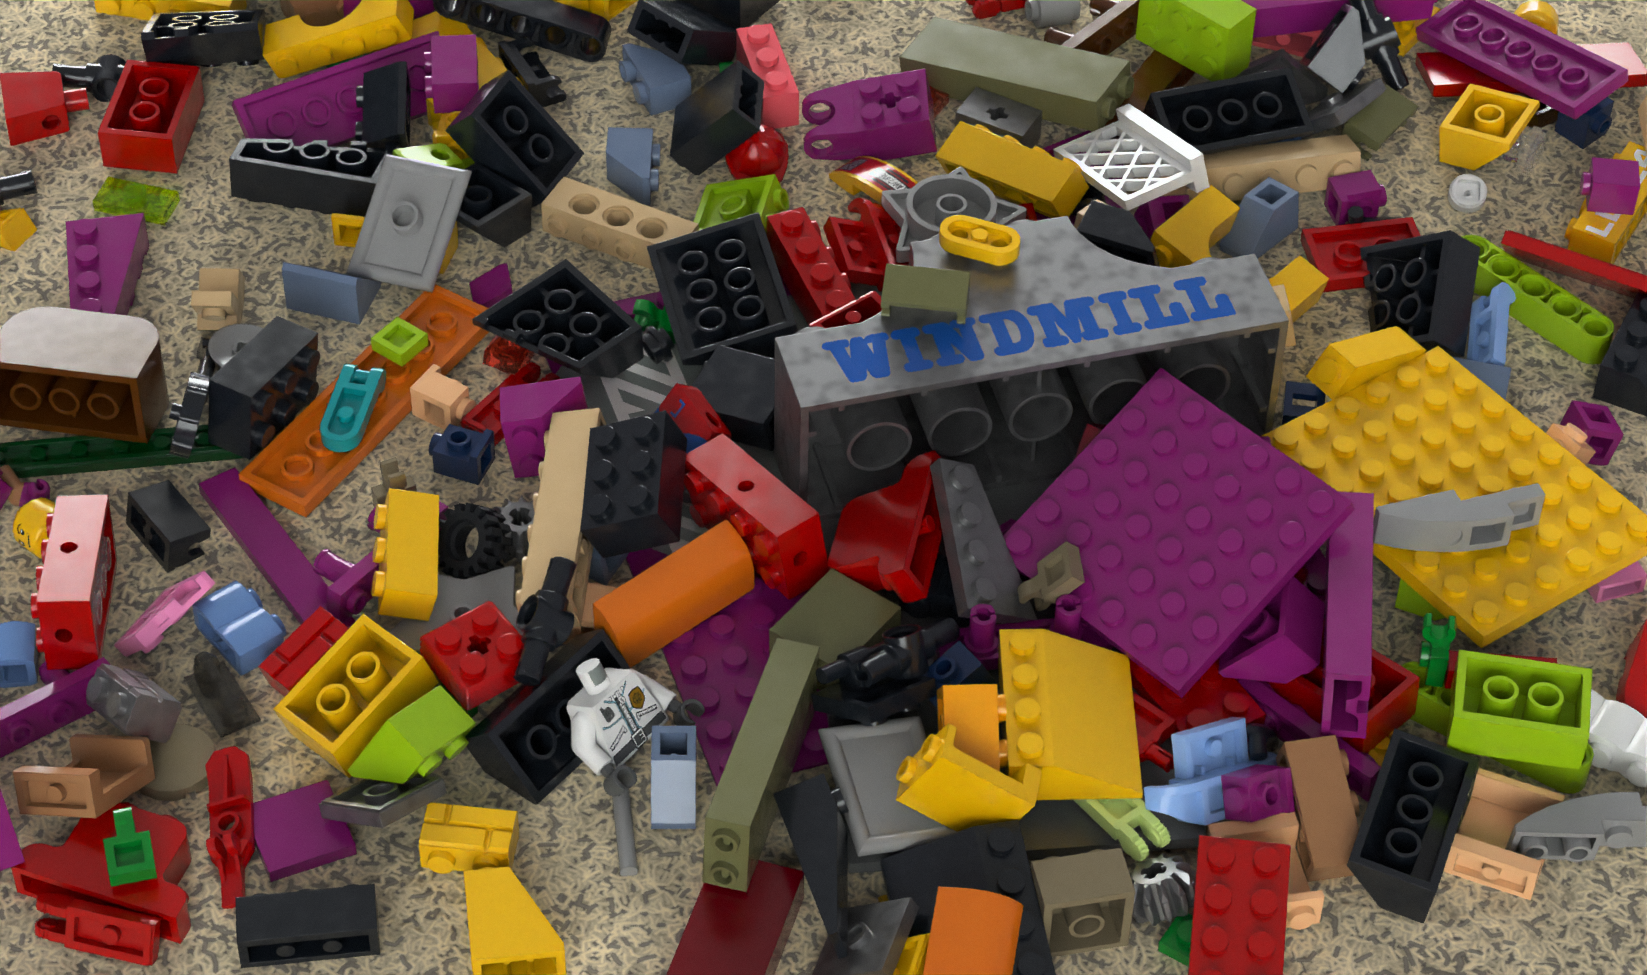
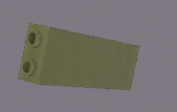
[899,17,1134,131]
[702,638,820,892]

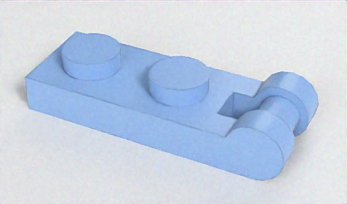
[1467,282,1516,366]

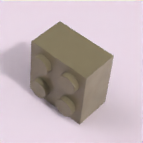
[1031,848,1135,957]

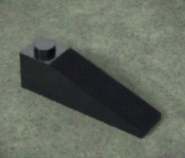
[773,773,849,959]

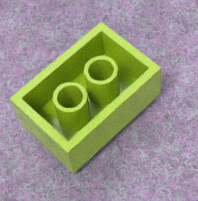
[1135,0,1257,82]
[1446,649,1592,770]

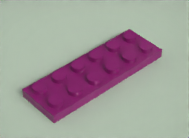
[1416,0,1629,120]
[231,31,440,147]

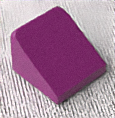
[469,263,513,308]

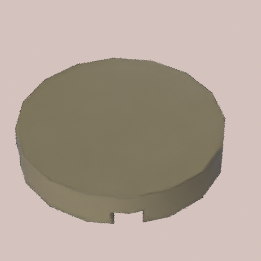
[139,723,216,801]

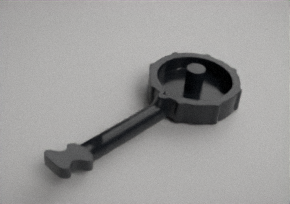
[169,337,215,459]

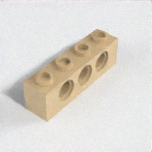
[541,177,699,271]

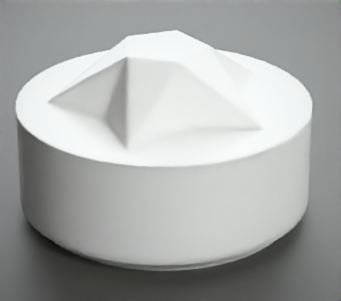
[1448,174,1487,213]

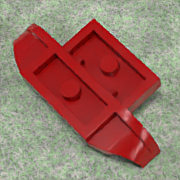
[823,197,909,292]

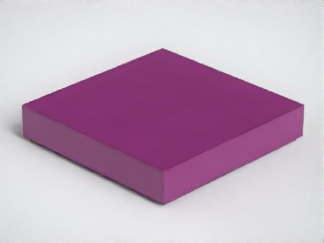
[253,780,357,882]

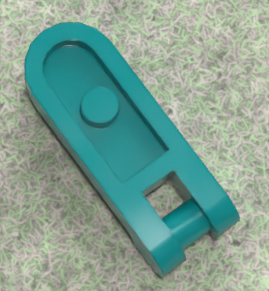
[320,363,386,452]

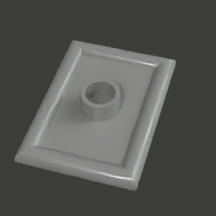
[346,154,472,293]
[818,716,957,857]

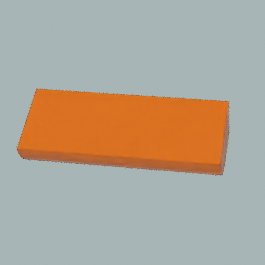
[592,520,754,668]
[923,886,1024,975]

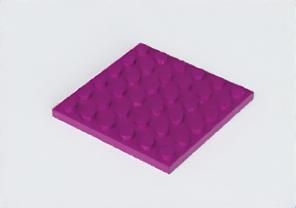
[1003,368,1355,698]

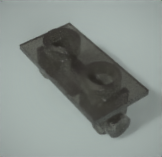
[184,651,261,738]

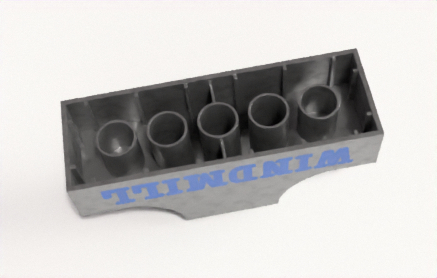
[774,216,1289,521]

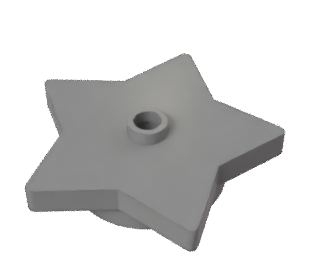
[881,167,1026,263]
[390,566,523,654]

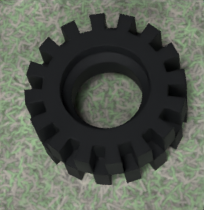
[438,503,513,580]

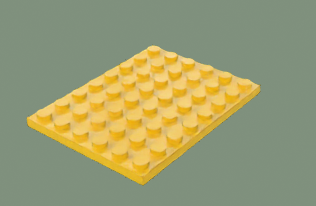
[1260,346,1647,648]

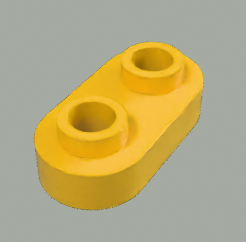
[939,215,1020,266]

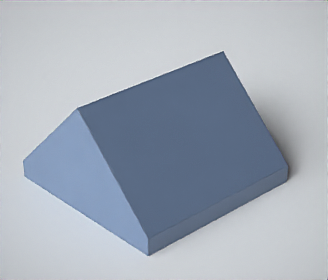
[282,262,382,325]

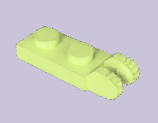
[1074,798,1171,862]

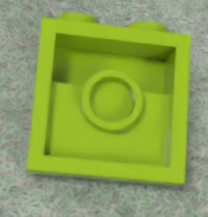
[693,174,789,232]

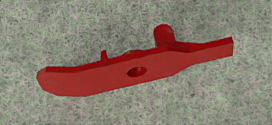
[205,745,255,909]

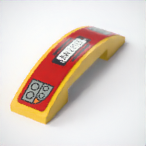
[829,156,918,204]

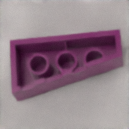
[65,213,149,315]

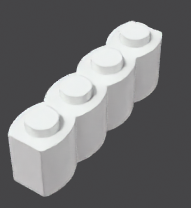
[1588,689,1647,788]

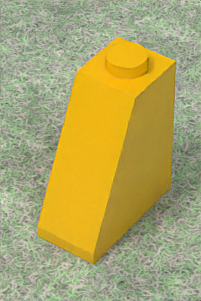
[1306,326,1426,400]
[463,866,566,975]

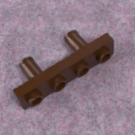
[1044,0,1139,55]

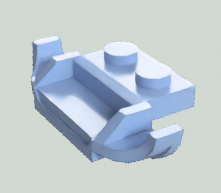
[1144,717,1277,825]

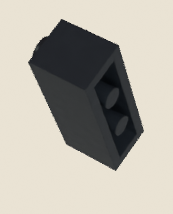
[235,884,380,968]

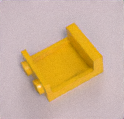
[896,723,1042,832]

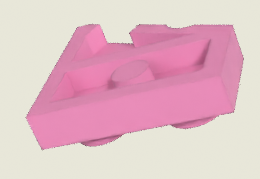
[114,571,215,657]

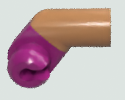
[0,465,50,507]

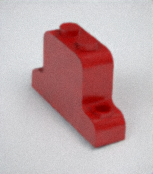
[827,450,942,603]
[11,802,192,944]

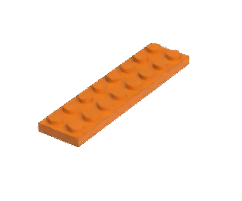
[239,284,489,517]

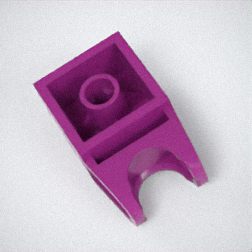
[802,69,937,161]

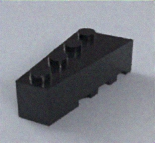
[229,138,400,217]

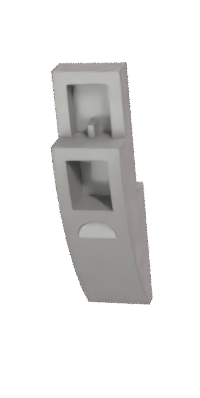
[1373,483,1546,552]
[1506,792,1647,862]

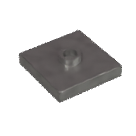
[1301,78,1386,138]
[319,774,447,828]
[812,897,919,975]

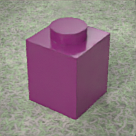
[1580,157,1640,215]

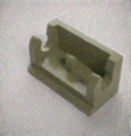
[1341,84,1419,161]
[881,263,970,324]

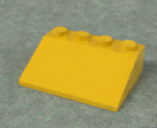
[998,629,1143,800]

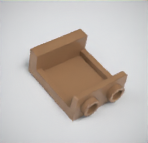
[12,734,155,818]

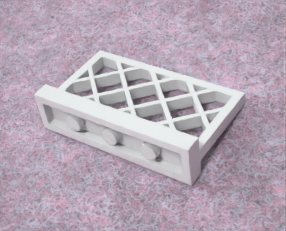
[1053,103,1210,211]

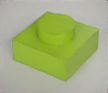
[371,316,429,367]

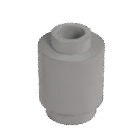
[1025,0,1081,28]

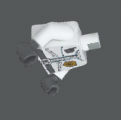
[566,658,705,797]

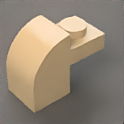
[191,268,245,331]

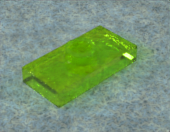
[93,176,180,226]

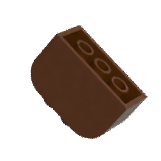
[0,307,169,443]

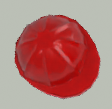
[725,123,789,183]

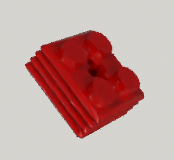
[420,601,524,710]

